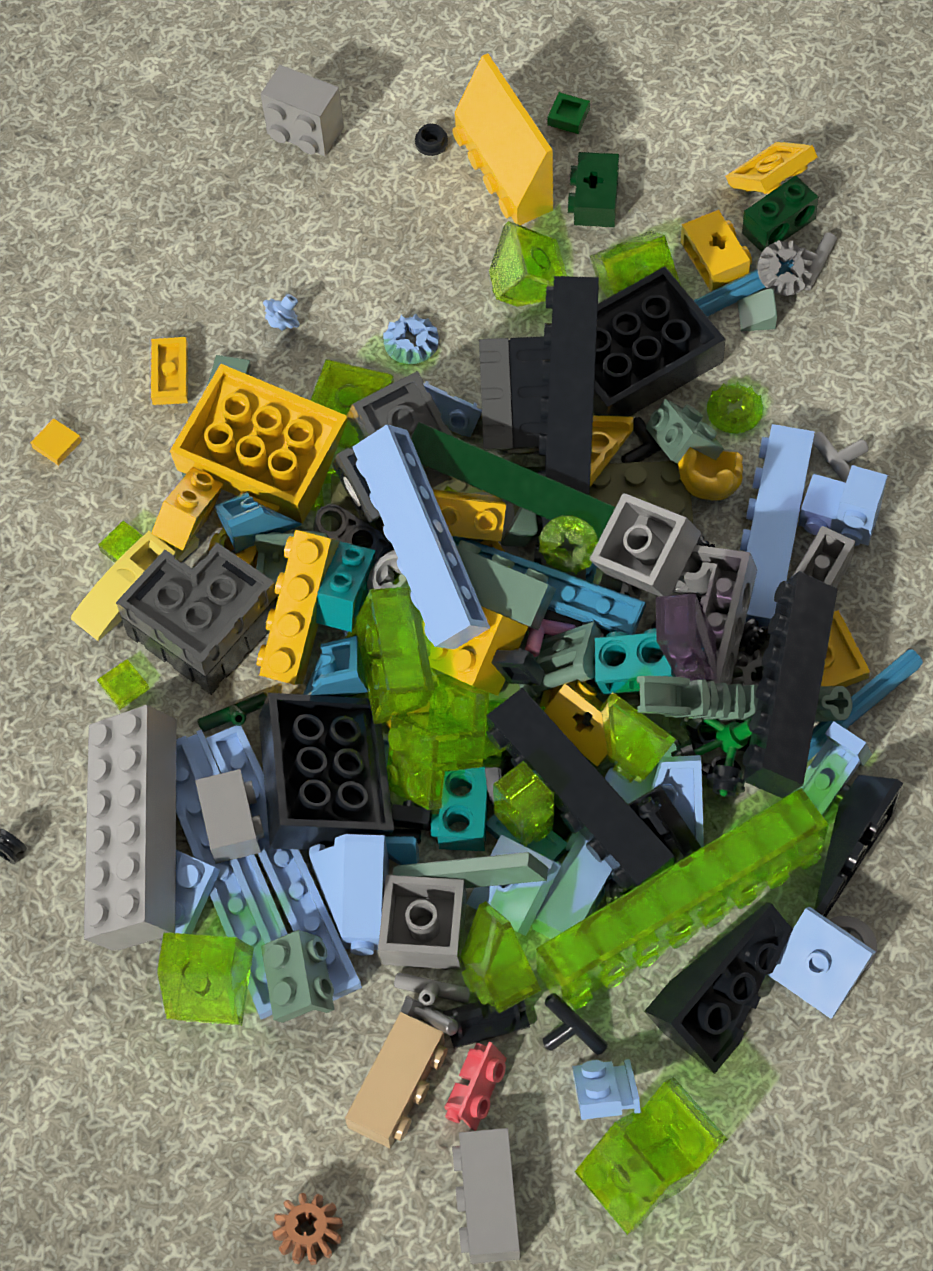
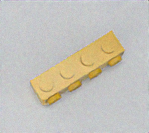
[257,530,340,685]

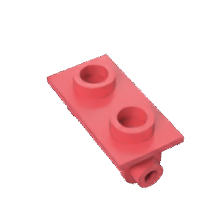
[444,1042,507,1131]

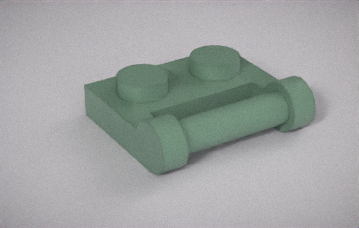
[519,622,602,699]

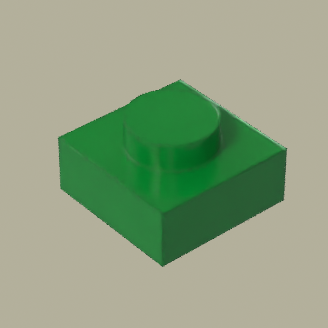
[547,92,590,134]

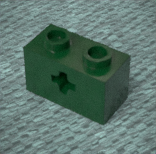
[568,152,619,227]

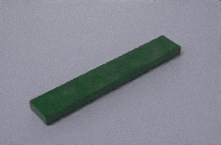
[411,422,616,541]

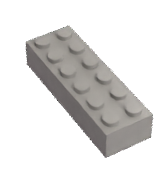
[84,705,177,950]

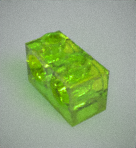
[493,761,554,846]

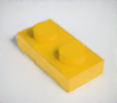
[151,337,188,405]

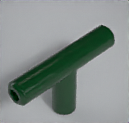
[197,692,268,732]

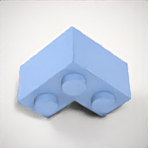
[798,465,888,546]

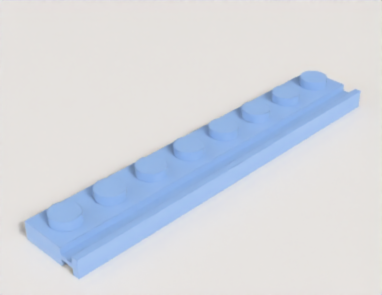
[176,729,288,1020]

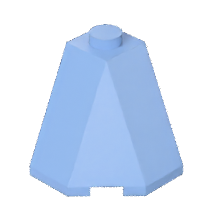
[309,834,389,956]

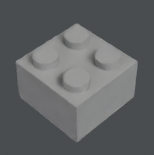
[261,65,344,156]
[589,493,701,600]
[378,875,467,970]

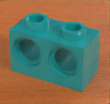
[316,541,376,632]
[595,629,678,694]
[431,765,488,851]

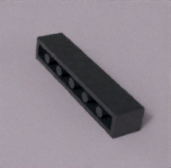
[743,571,838,799]
[486,688,675,897]

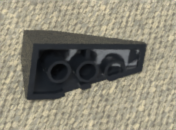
[814,775,903,917]
[644,902,793,1074]

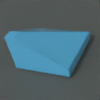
[385,837,419,865]

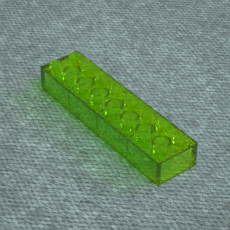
[536,788,829,1010]

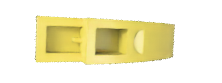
[71,531,199,641]

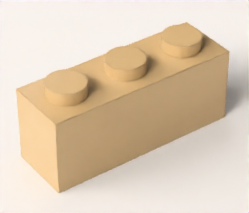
[345,1012,448,1149]

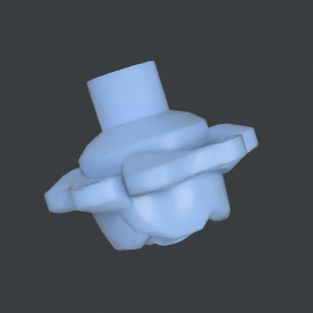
[263,294,300,331]

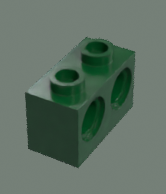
[742,175,819,252]

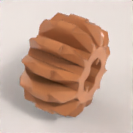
[273,1193,343,1265]

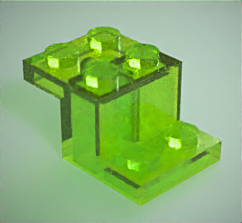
[387,674,489,810]
[574,1077,728,1235]

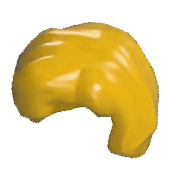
[678,447,743,501]

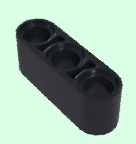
[313,504,400,582]

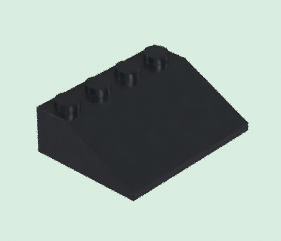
[593,266,726,417]
[259,693,394,850]

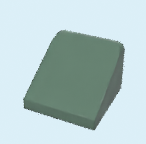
[737,288,777,331]
[500,508,538,547]

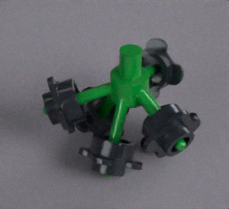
[671,717,752,796]

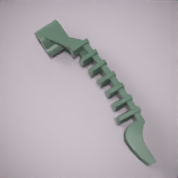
[637,676,852,723]

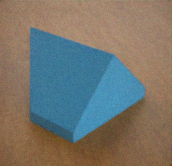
[214,492,303,553]
[302,636,368,697]

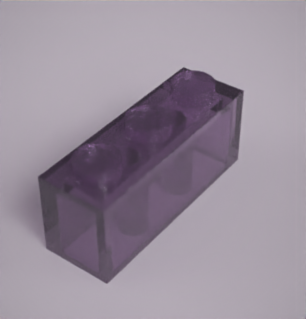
[656,594,717,681]

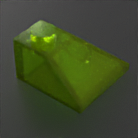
[489,221,567,307]
[601,692,676,784]

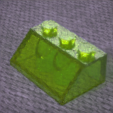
[355,587,438,724]

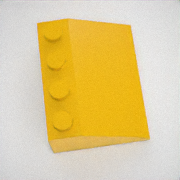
[452,53,553,227]
[170,364,348,524]

